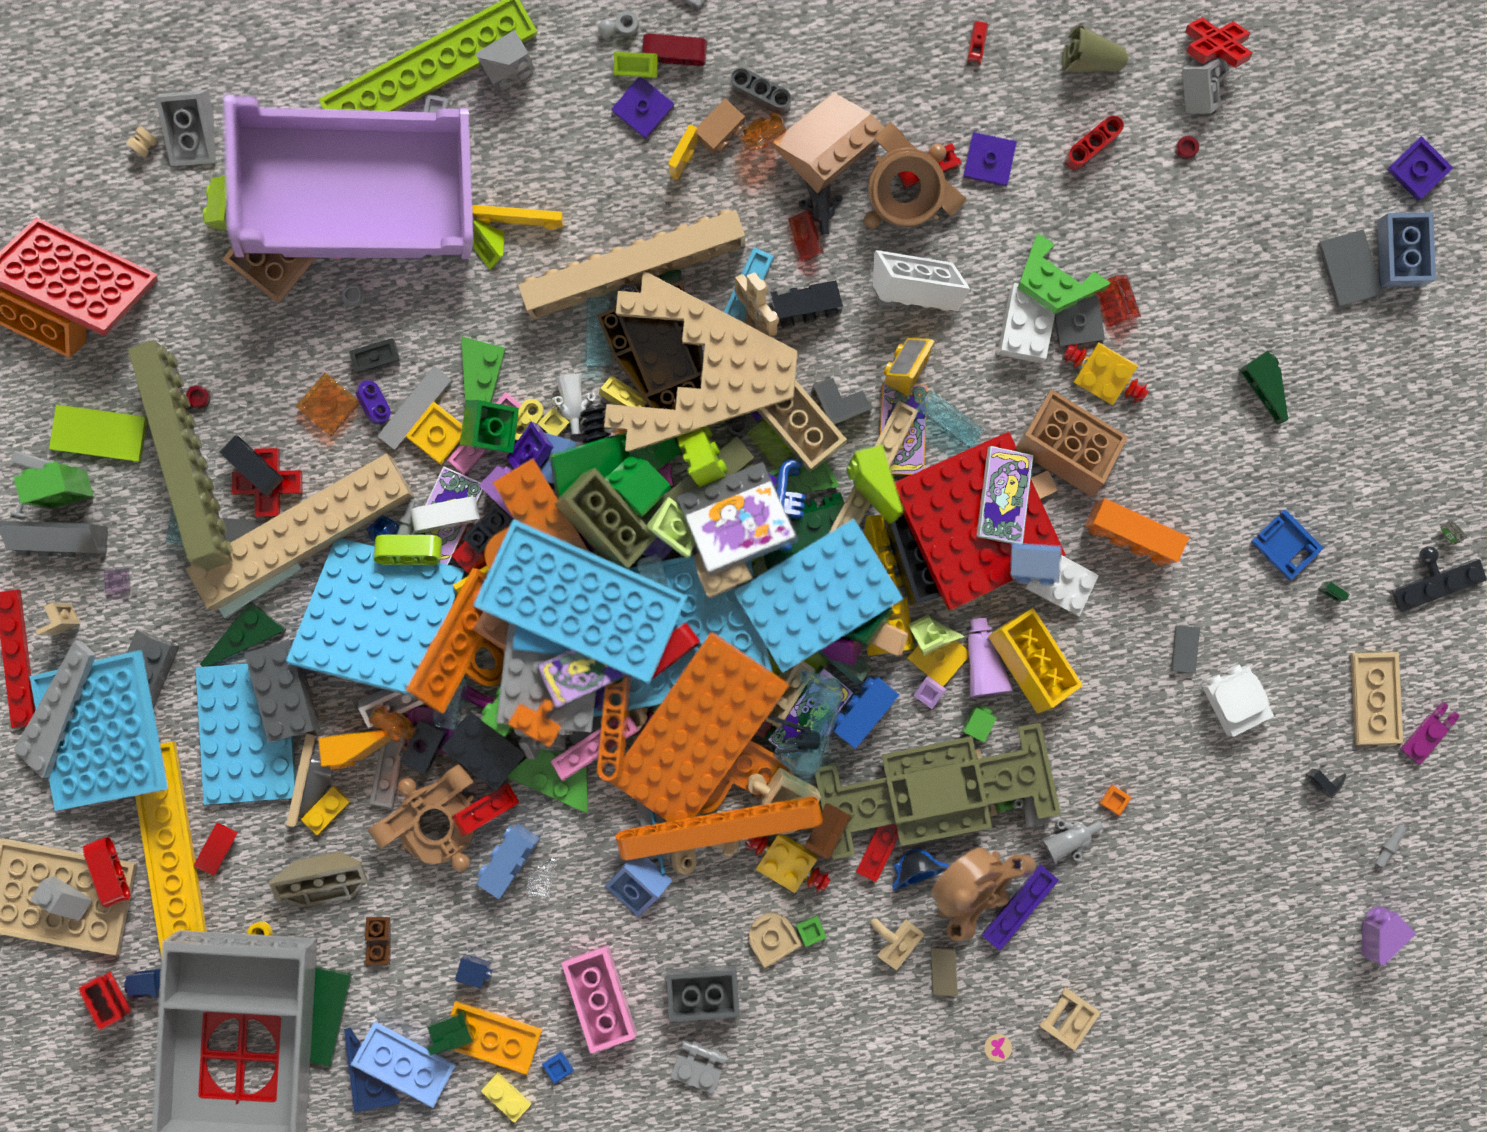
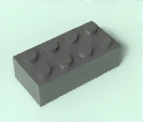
[244,640,320,743]

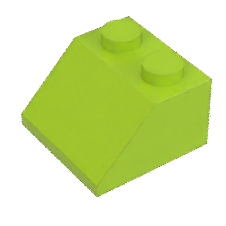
[202,175,228,231]

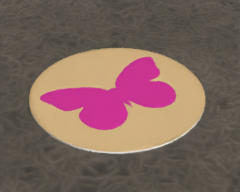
[985,1034,1012,1062]

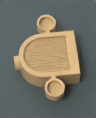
[747,767,822,835]

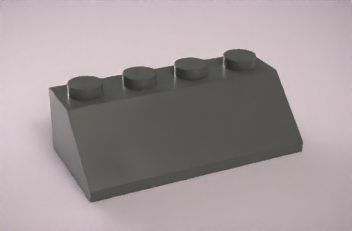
[0,521,108,558]
[127,629,179,709]

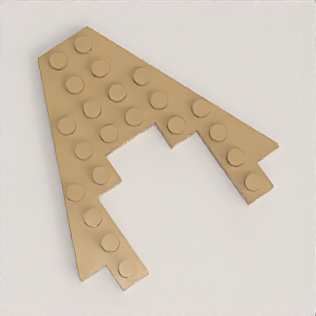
[604,272,798,452]

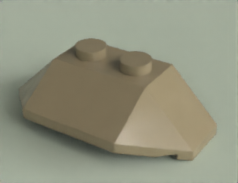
[269,852,368,907]

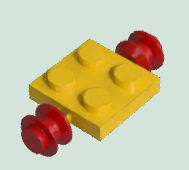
[1063,342,1149,405]
[744,834,830,893]

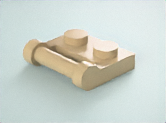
[1039,987,1101,1051]

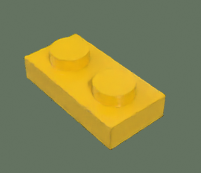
[301,786,351,835]

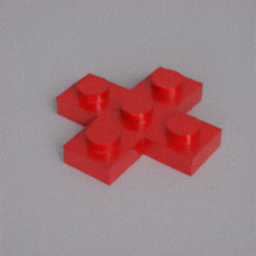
[1185,17,1253,68]
[232,448,303,517]

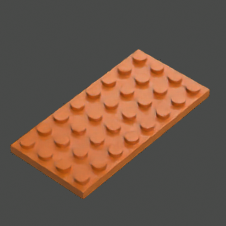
[609,631,789,822]

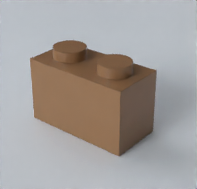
[697,98,745,155]

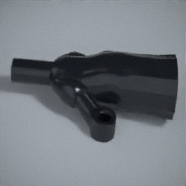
[799,181,843,236]

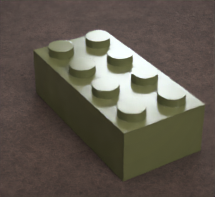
[554,468,656,569]

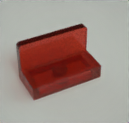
[1096,274,1141,328]

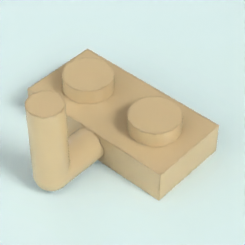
[871,918,925,971]

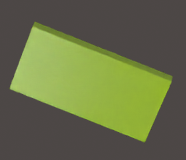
[49,405,148,462]

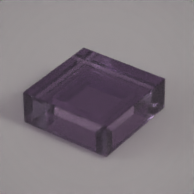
[104,568,130,593]

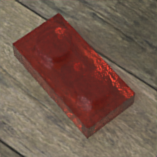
[788,210,824,262]

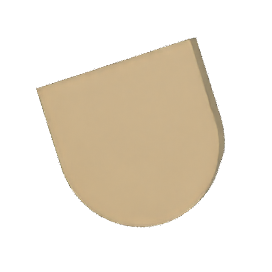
[749,913,803,969]

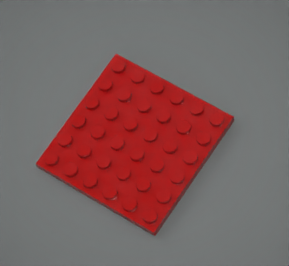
[894,431,1066,611]

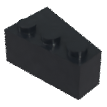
[770,280,843,329]

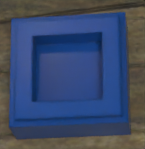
[542,1051,574,1084]

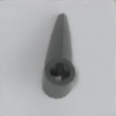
[299,755,333,817]

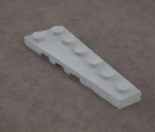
[14,641,96,778]

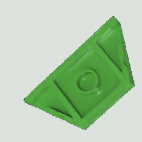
[507,749,589,813]

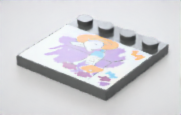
[677,462,797,577]

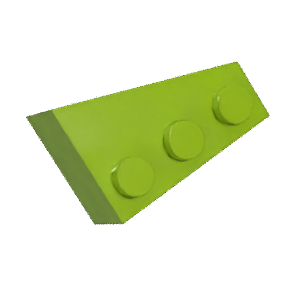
[677,426,728,487]

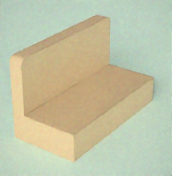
[35,602,80,635]

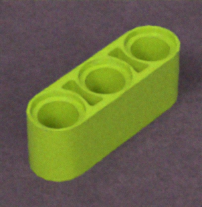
[373,535,442,565]

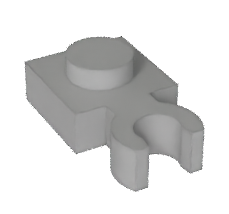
[514,728,541,759]

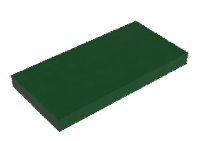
[310,966,352,1066]

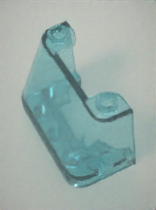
[774,669,843,776]

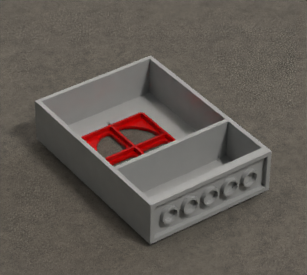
[152,930,317,1132]

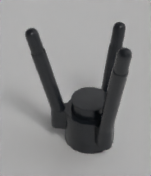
[767,715,821,755]

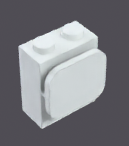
[1202,664,1274,737]

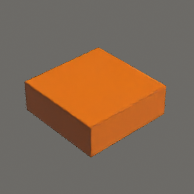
[1099,784,1132,817]

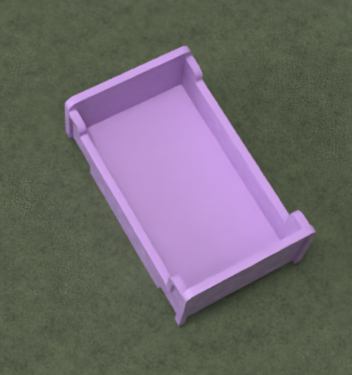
[224,95,473,259]

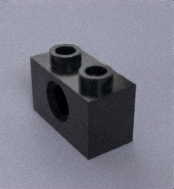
[399,719,448,774]

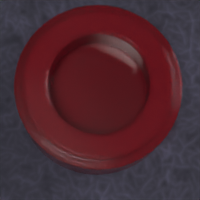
[1175,136,1199,160]
[186,385,211,409]

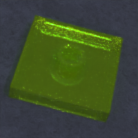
[747,419,793,469]

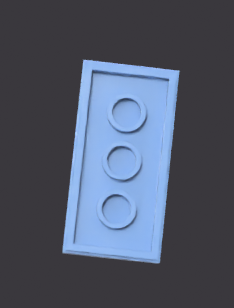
[351,1021,456,1108]

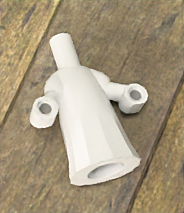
[552,373,596,434]

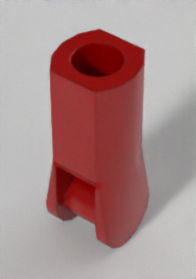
[967,21,988,65]

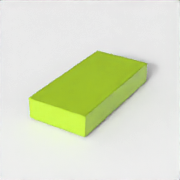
[614,52,657,78]

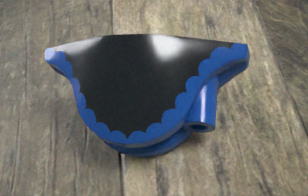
[892,849,950,891]

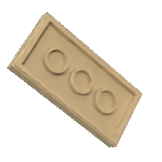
[1351,652,1403,745]

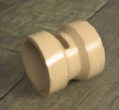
[126,126,159,158]

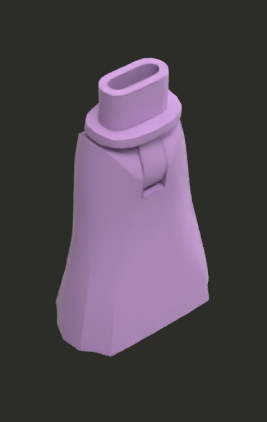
[968,618,1013,698]

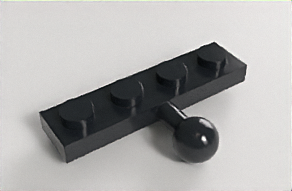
[1391,546,1487,612]

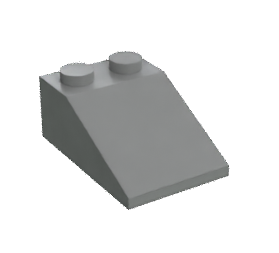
[155,90,216,166]

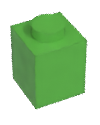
[961,705,997,743]

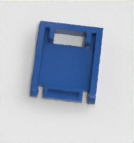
[1251,509,1324,580]

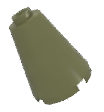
[1062,25,1129,72]

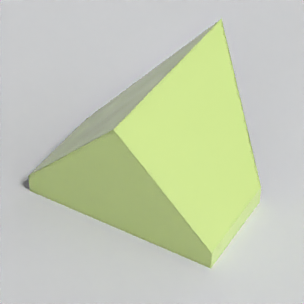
[908,614,965,656]

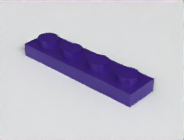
[981,864,1059,951]

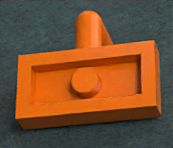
[508,699,561,747]

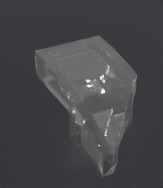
[526,857,556,903]

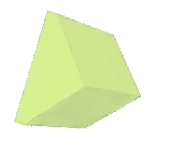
[647,497,696,558]

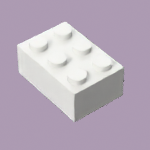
[997,283,1055,363]

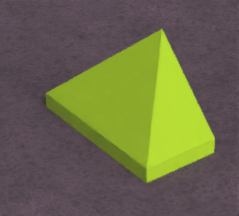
[472,220,505,270]

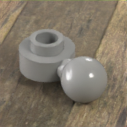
[598,11,639,38]

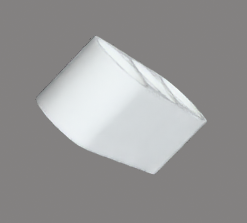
[410,497,480,533]

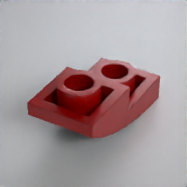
[194,822,238,876]

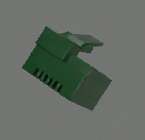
[427,1010,474,1056]

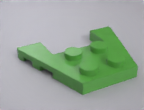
[1017,233,1110,314]

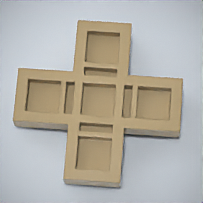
[735,272,779,337]

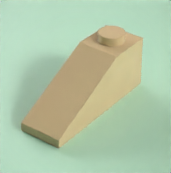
[764,660,816,728]

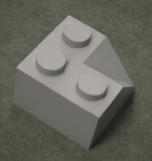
[475,30,534,92]

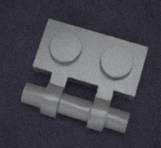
[670,1040,727,1094]

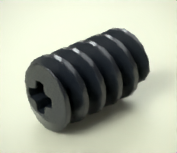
[580,408,611,444]

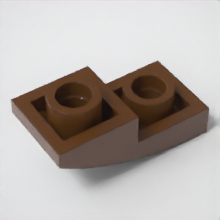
[365,917,391,965]

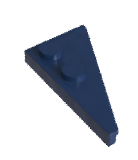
[344,1028,400,1112]

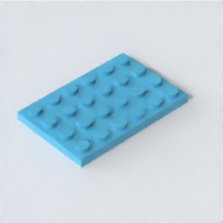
[734,519,903,672]
[196,664,296,805]

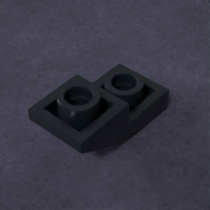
[463,504,514,554]

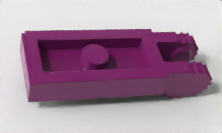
[1400,702,1460,765]

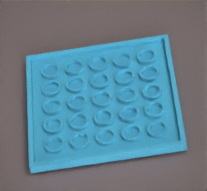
[286,538,466,697]
[30,650,168,811]

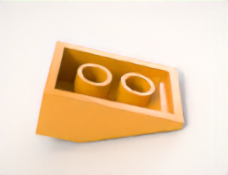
[319,728,403,769]

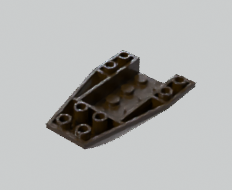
[597,281,704,410]

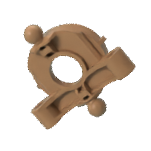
[864,121,967,229]
[367,763,476,872]
[931,847,1036,941]

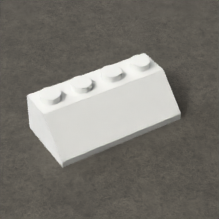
[873,250,970,311]

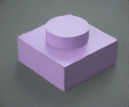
[914,676,947,709]

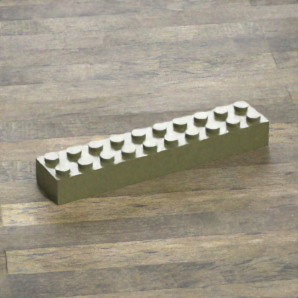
[128,340,233,571]

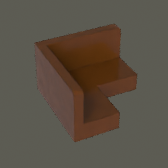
[804,803,851,860]

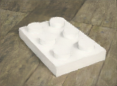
[1022,556,1099,616]

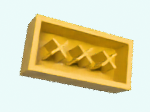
[988,608,1083,714]

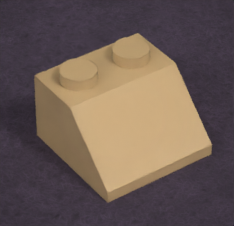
[693,553,754,598]

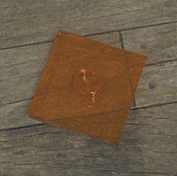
[296,372,360,436]

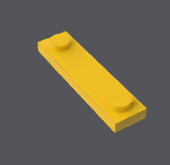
[472,205,564,230]

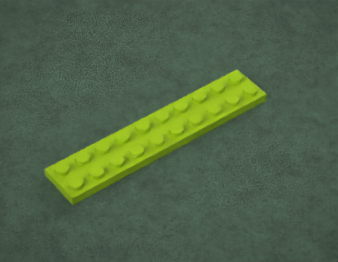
[318,0,538,112]

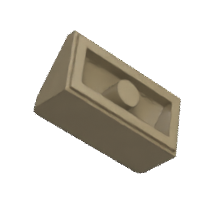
[931,947,958,996]

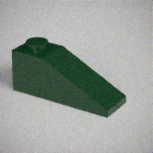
[1239,351,1288,425]

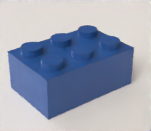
[831,676,900,749]

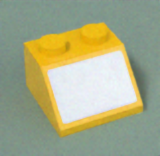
[883,338,934,396]

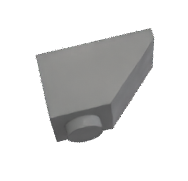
[30,876,93,921]

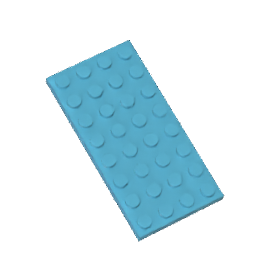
[474,520,687,683]

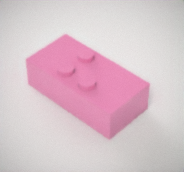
[562,945,637,1054]

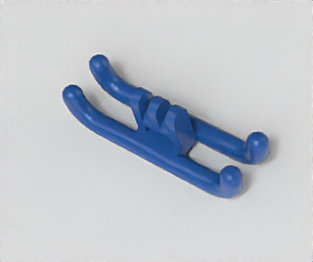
[775,459,805,551]

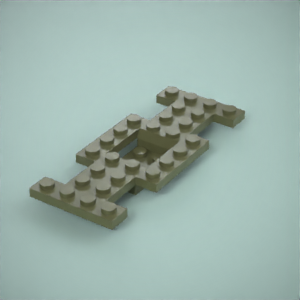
[814,722,1061,859]

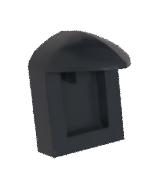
[1306,768,1346,799]

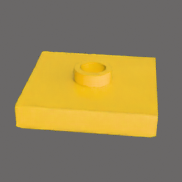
[668,124,699,181]
[405,401,462,465]
[907,641,969,686]

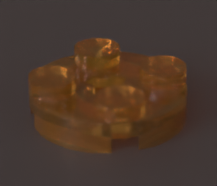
[740,113,786,150]
[368,705,416,742]

